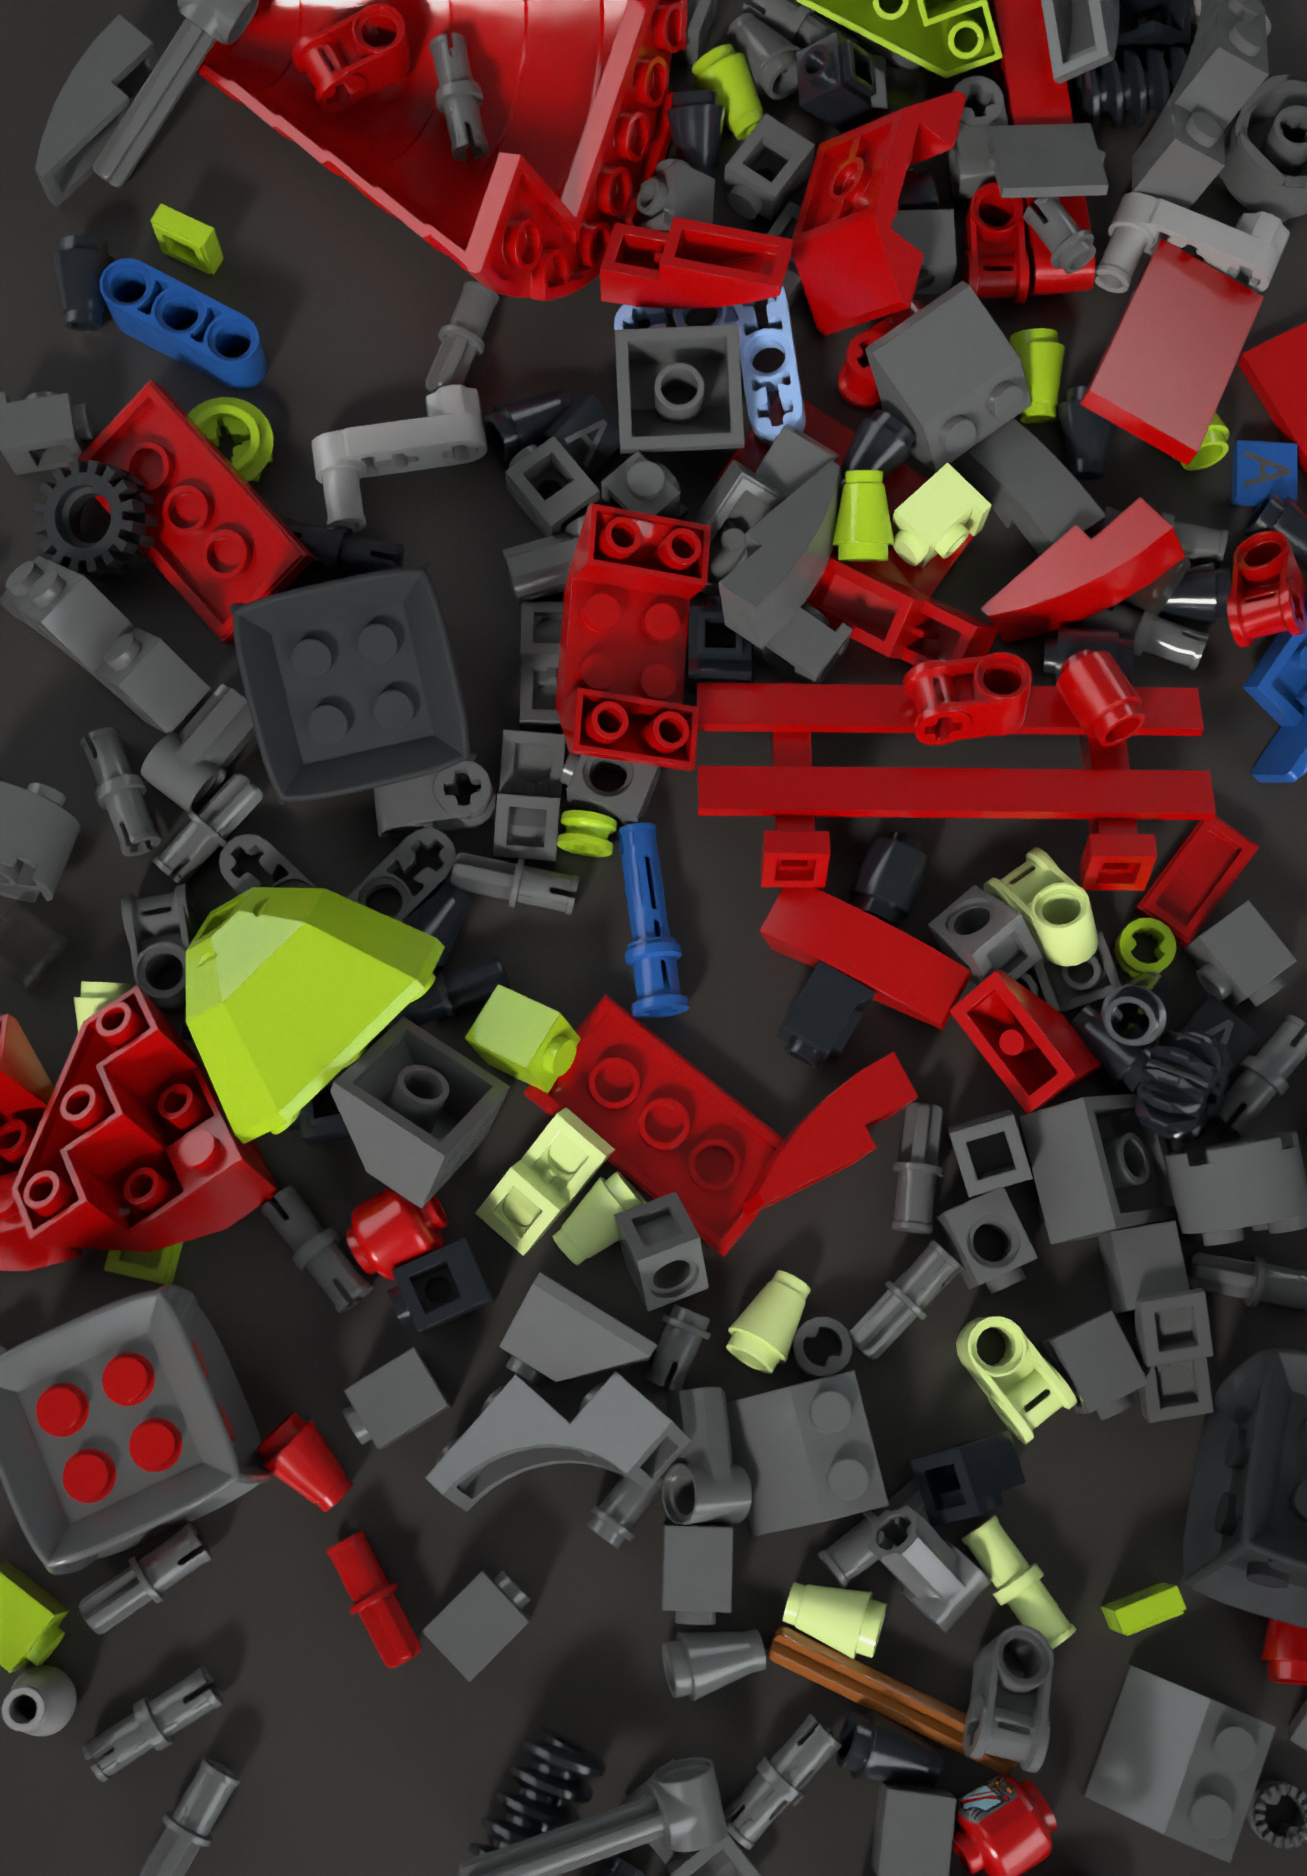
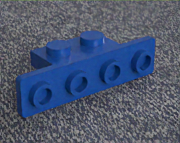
[1242,593,1307,783]

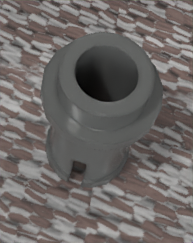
[1023,197,1096,274]
[643,1304,711,1392]
[586,1475,664,1549]

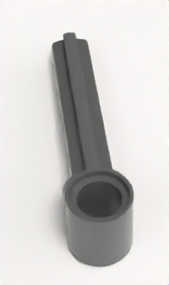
[93,0,259,188]
[458,1757,728,1876]

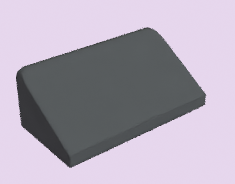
[692,460,787,597]

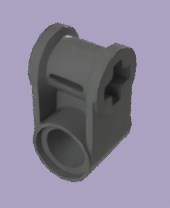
[947,76,1008,201]
[374,761,497,839]
[121,883,198,1013]
[963,1625,1054,1773]

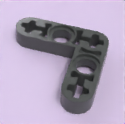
[219,828,456,922]

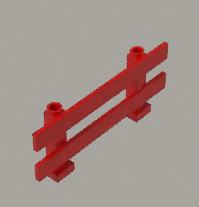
[697,681,1216,891]

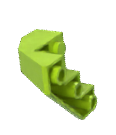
[796,0,1003,78]
[186,887,445,1144]

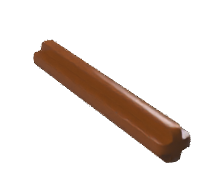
[767,1625,1018,1775]

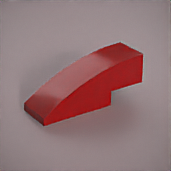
[600,217,794,309]
[980,497,1186,643]
[804,555,999,666]
[759,887,972,1030]
[742,1051,919,1217]

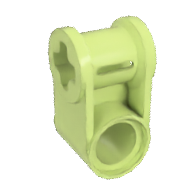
[983,847,1099,967]
[956,1316,1078,1445]

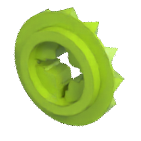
[187,397,275,482]

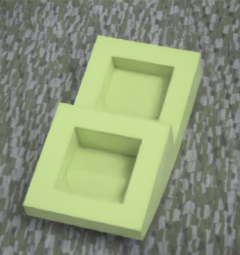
[475,1107,615,1256]

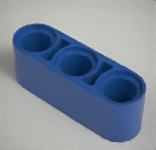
[100,258,268,391]

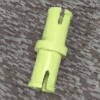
[961,1515,1076,1649]

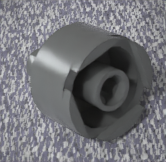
[1218,74,1307,223]
[0,775,80,902]
[1164,1131,1307,1246]

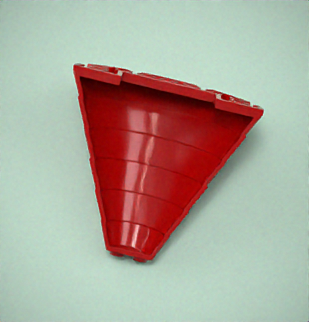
[197,0,687,301]

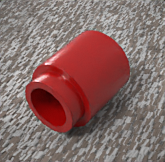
[1056,649,1145,747]

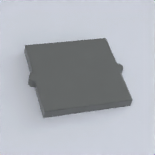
[985,123,1109,198]

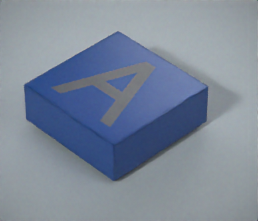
[1231,440,1297,506]

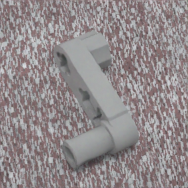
[1094,192,1290,293]
[311,384,487,533]

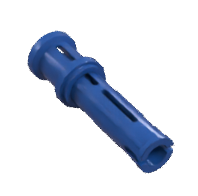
[616,823,690,1019]

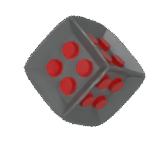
[0,1284,271,1575]

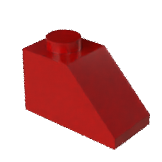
[949,970,1102,1114]

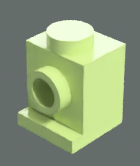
[891,462,992,568]

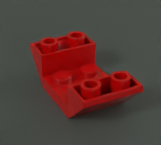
[792,90,966,336]
[555,503,711,771]

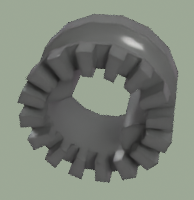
[791,1317,852,1377]
[1246,1780,1307,1849]

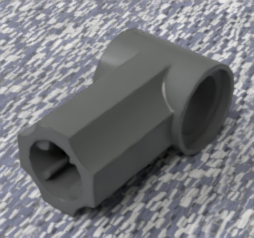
[502,515,585,605]
[140,684,255,814]
[662,1387,752,1526]
[868,1505,991,1633]

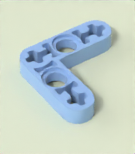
[614,285,806,447]

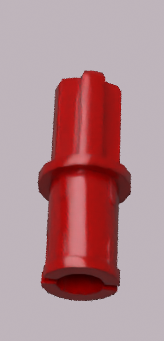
[325,1530,421,1669]

